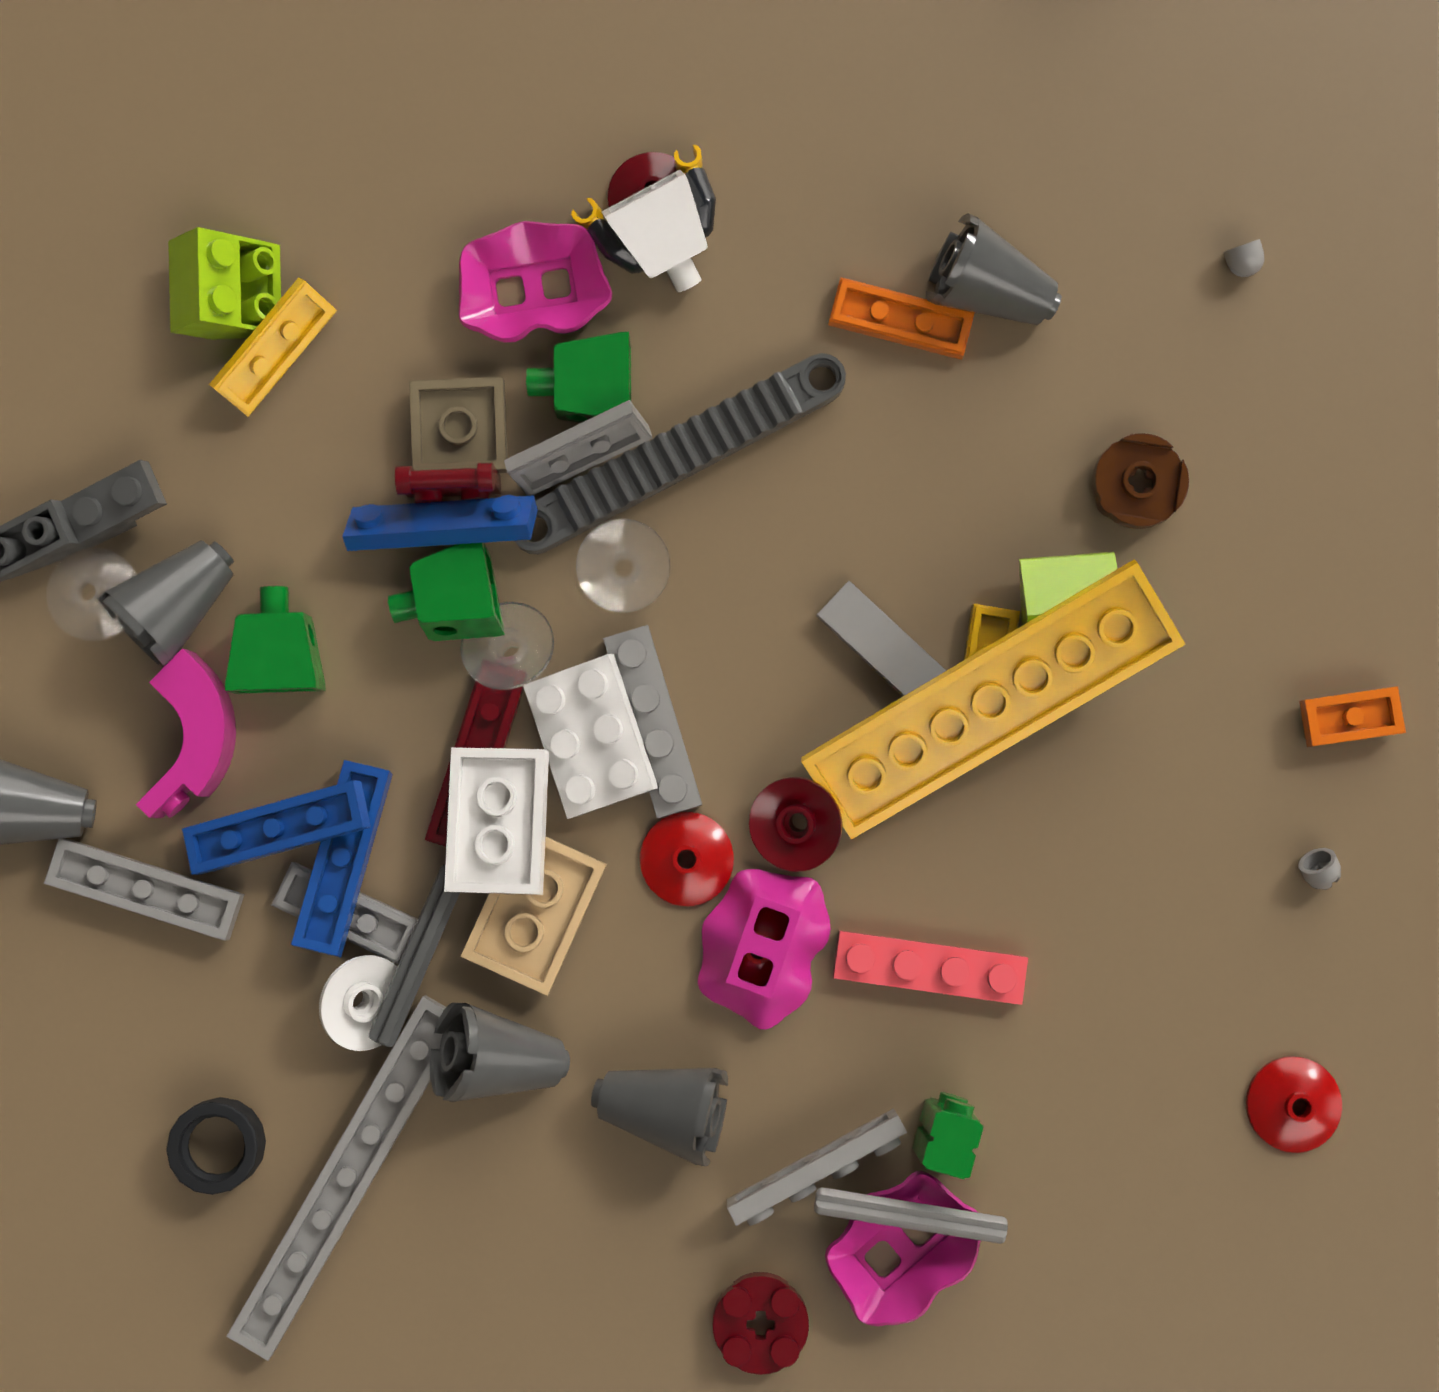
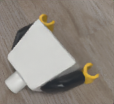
[571,145,716,292]

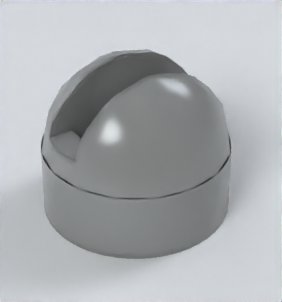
[1223,239,1264,277]
[1298,848,1341,890]

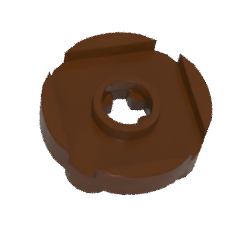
[1092,433,1189,529]

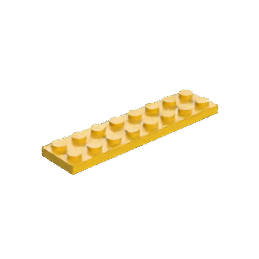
[801,559,1186,840]

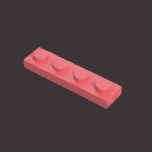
[833,930,1028,1005]

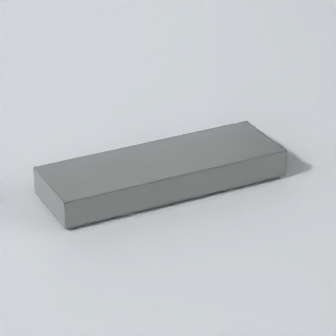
[504,400,652,496]
[816,581,946,696]
[271,862,418,964]

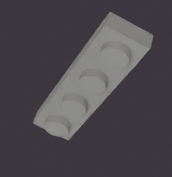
[603,625,702,819]
[44,838,245,941]
[727,1108,907,1226]

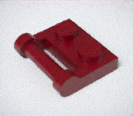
[395,463,501,503]

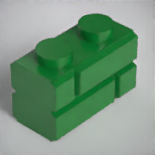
[912,1092,984,1179]

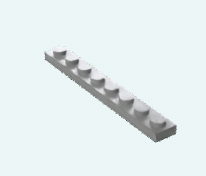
[226,995,446,1361]

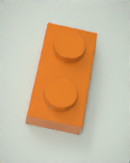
[1299,686,1406,747]

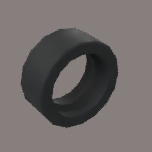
[166,1097,266,1195]

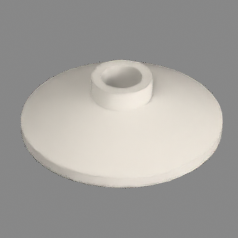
[319,955,398,1051]

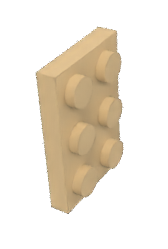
[460,836,607,996]

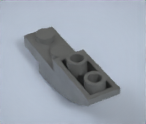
[0,460,167,582]

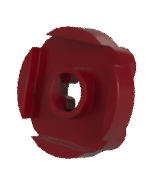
[713,1272,809,1375]

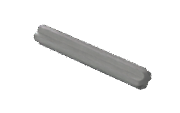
[814,1187,1008,1244]

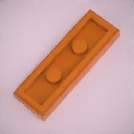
[828,277,975,360]

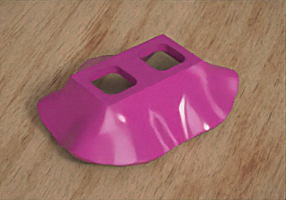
[458,221,612,343]
[698,869,831,1030]
[825,1171,981,1326]

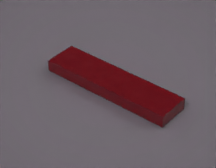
[424,660,528,847]

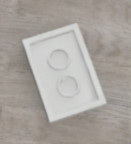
[523,654,658,819]
[444,747,549,895]

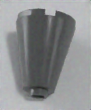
[925,213,1062,325]
[97,540,234,667]
[0,759,97,845]
[429,1003,570,1102]
[591,1068,728,1166]

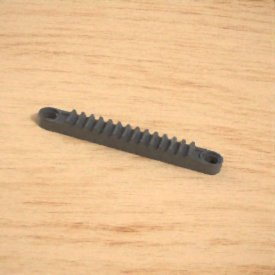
[514,353,846,555]

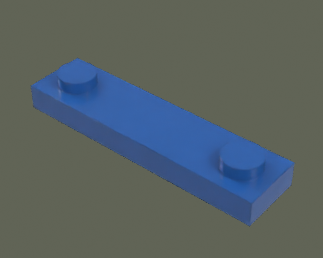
[342,495,538,551]
[291,760,393,958]
[182,780,371,875]

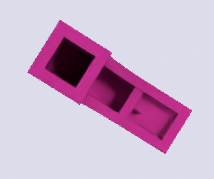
[136,648,236,818]

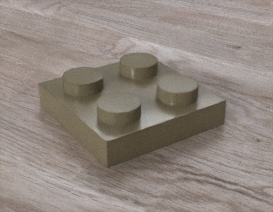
[409,377,508,473]

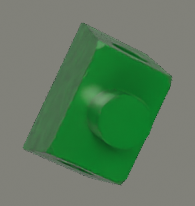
[526,332,631,423]
[388,543,505,641]
[225,586,326,694]

